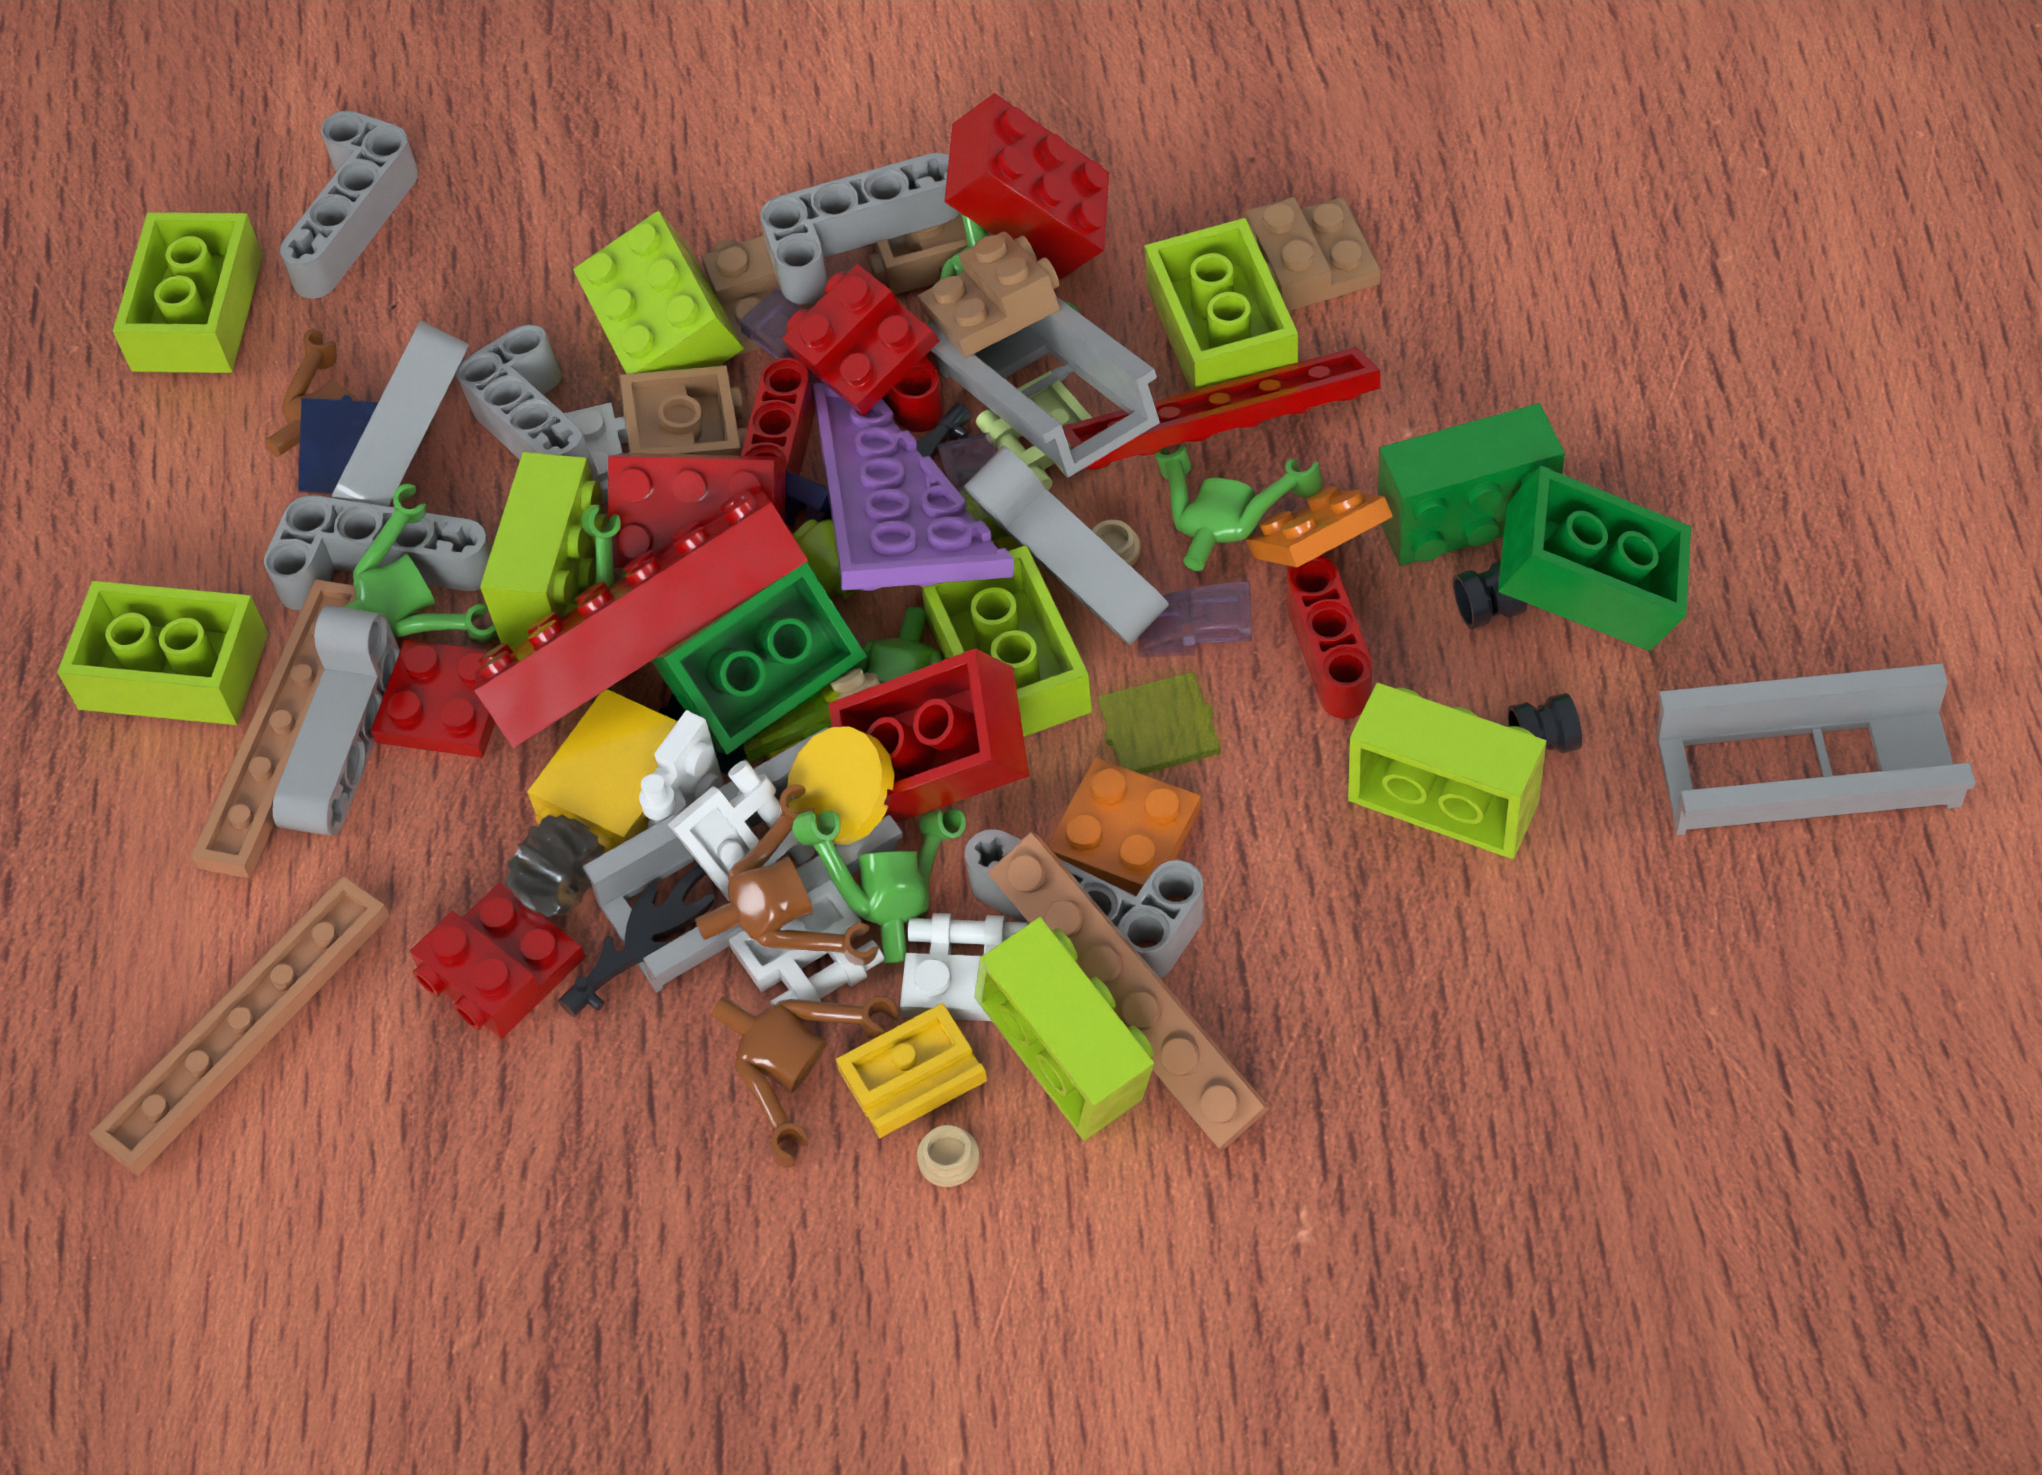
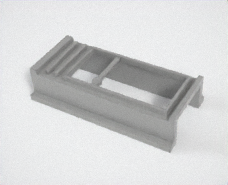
[928,296,1160,477]
[1655,663,1976,835]
[583,726,903,993]

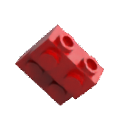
[782,264,939,416]
[410,882,586,1039]

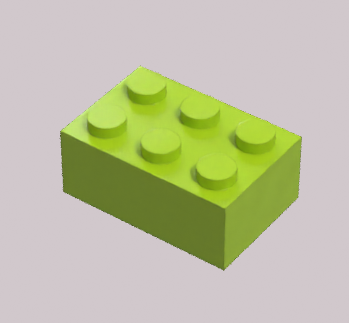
[573,210,745,374]
[113,212,263,373]
[1144,218,1298,391]
[480,452,608,649]
[921,545,1092,737]
[57,581,269,725]
[1348,682,1547,860]
[974,917,1154,1141]

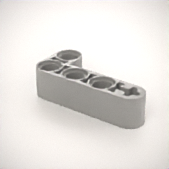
[280,111,418,299]
[760,153,960,304]
[331,319,469,507]
[456,324,598,481]
[964,445,1169,646]
[264,495,491,610]
[273,605,400,836]
[965,829,1204,979]

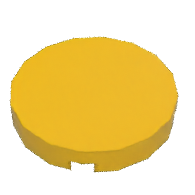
[787,726,894,845]

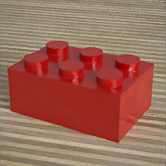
[944,93,1109,279]
[608,453,786,568]
[829,648,1029,823]

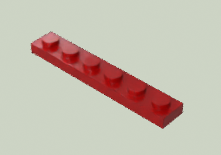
[1062,347,1381,471]

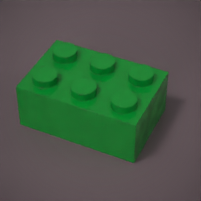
[1378,403,1565,566]
[1498,465,1691,651]
[652,562,867,754]

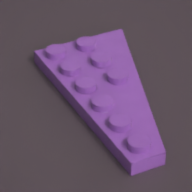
[813,383,1014,591]

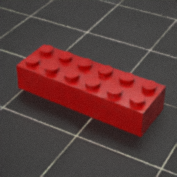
[474,489,808,748]

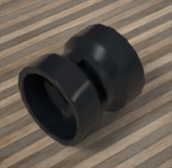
[1453,561,1527,629]
[1507,693,1582,754]

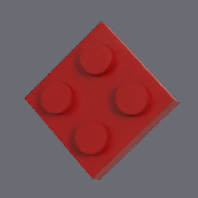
[371,639,495,758]

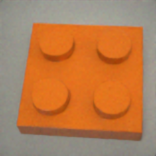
[1245,486,1393,567]
[1047,757,1202,894]

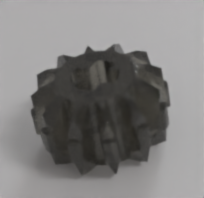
[506,814,604,917]

